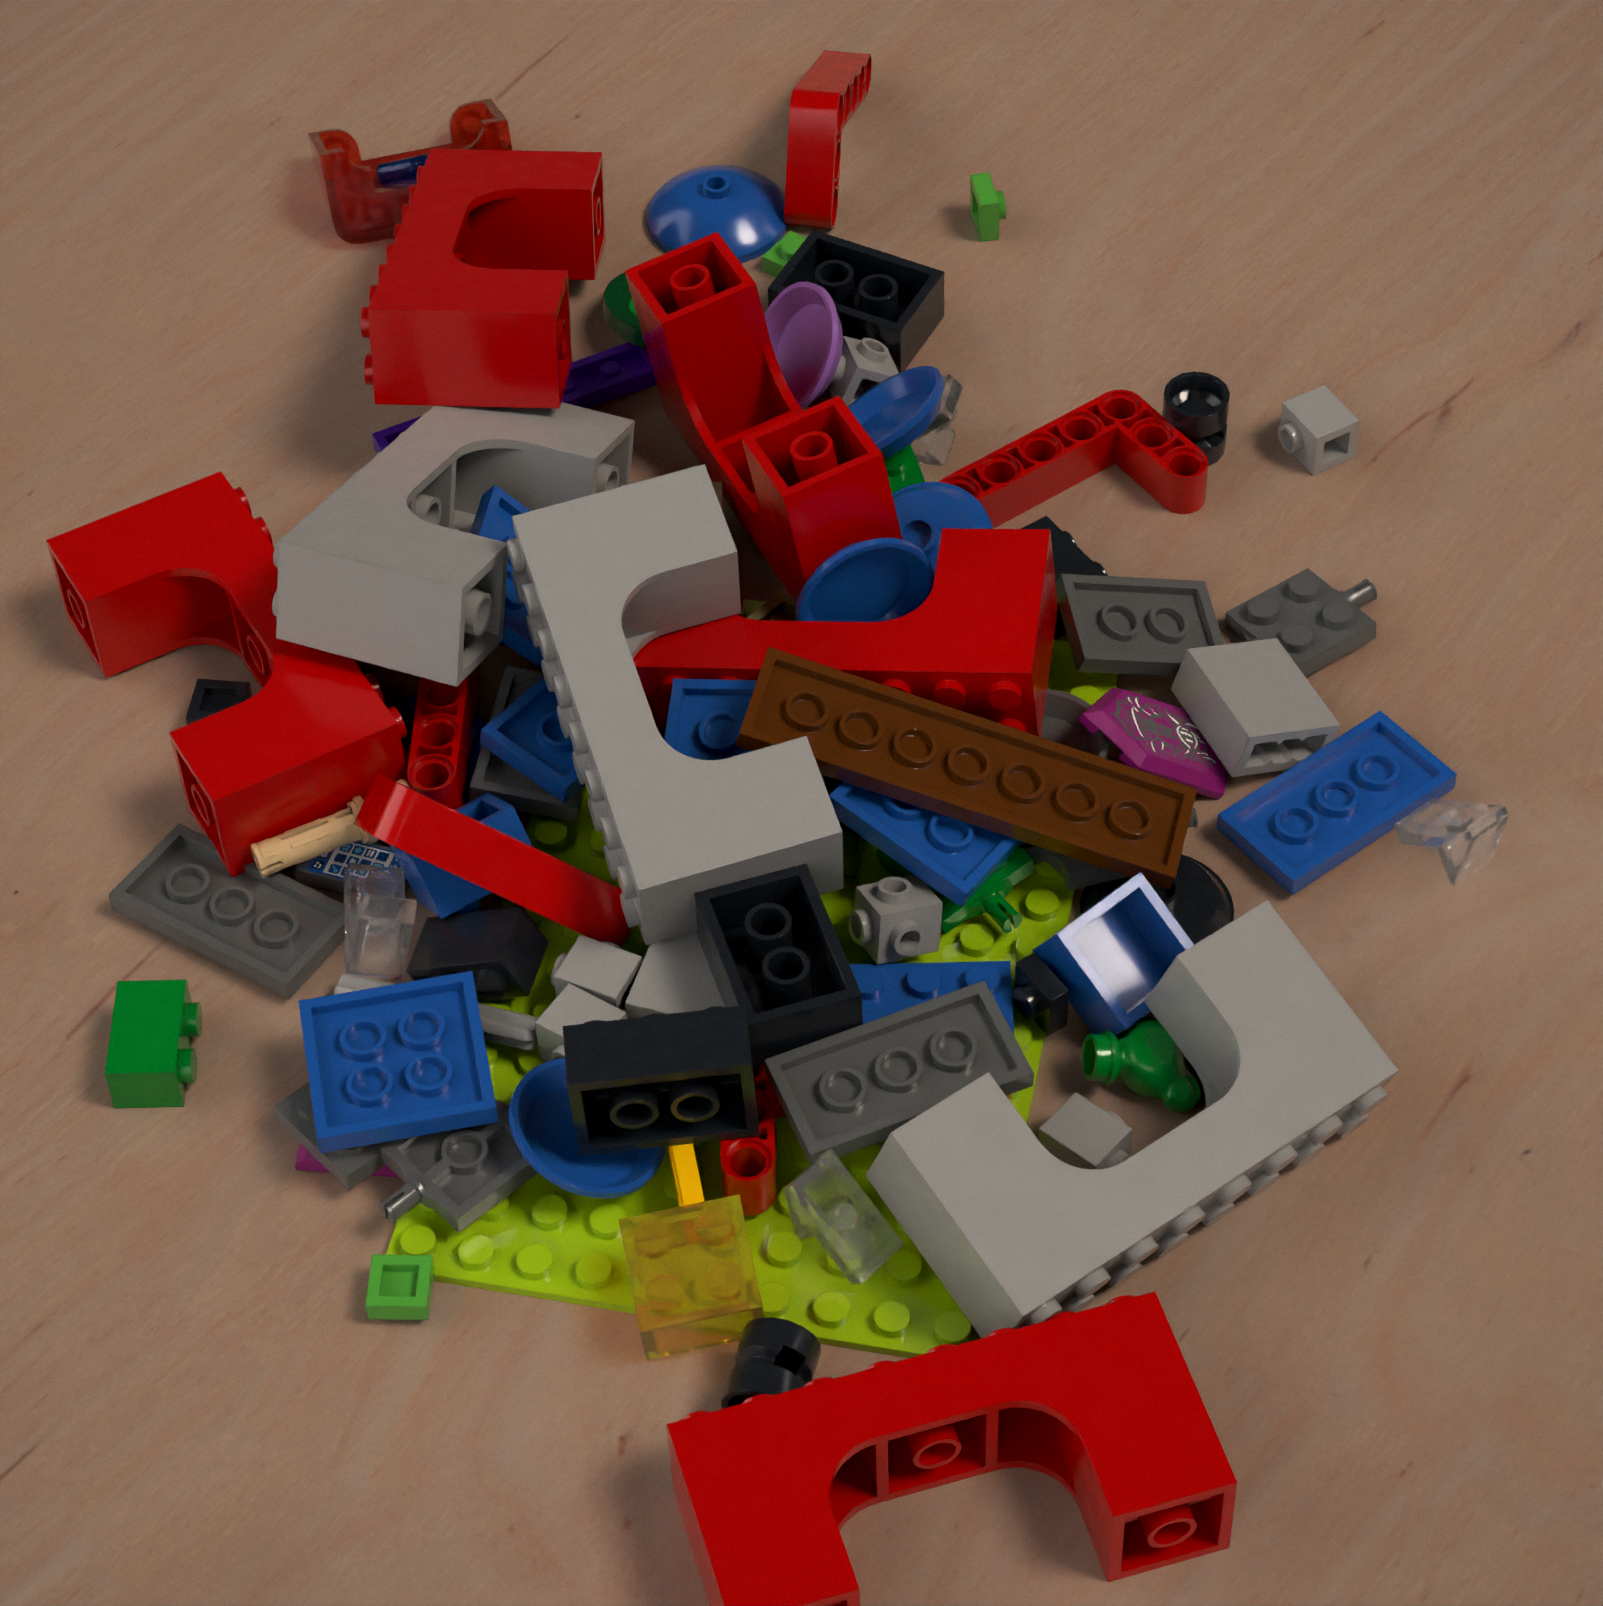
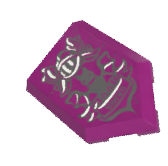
[1078,688,1228,800]

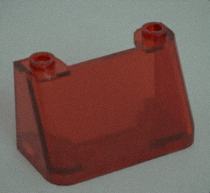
[308,98,513,244]

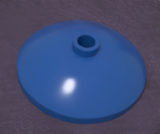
[647,165,788,263]

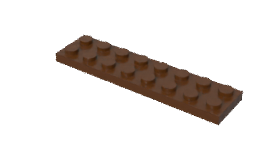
[735,647,1197,890]

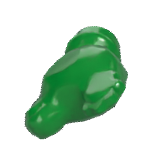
[1081,1017,1202,1113]

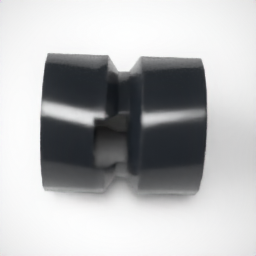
[1162,371,1230,466]
[721,1317,821,1409]

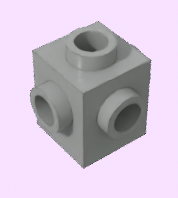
[828,336,899,407]
[849,875,943,964]

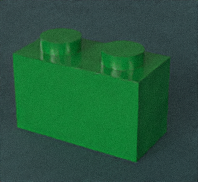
[105,979,202,1109]

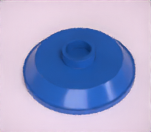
[848,366,945,459]
[892,482,994,574]
[795,538,935,622]
[509,1058,666,1198]

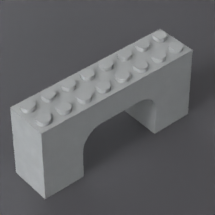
[272,402,635,687]
[506,464,843,946]
[866,900,1399,1338]

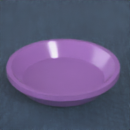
[764,282,843,410]

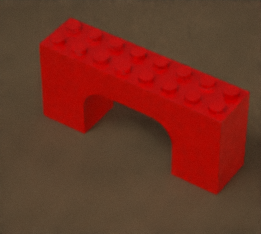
[361,149,606,409]
[625,232,903,603]
[46,471,409,878]
[633,526,1058,739]
[667,1291,1237,1606]

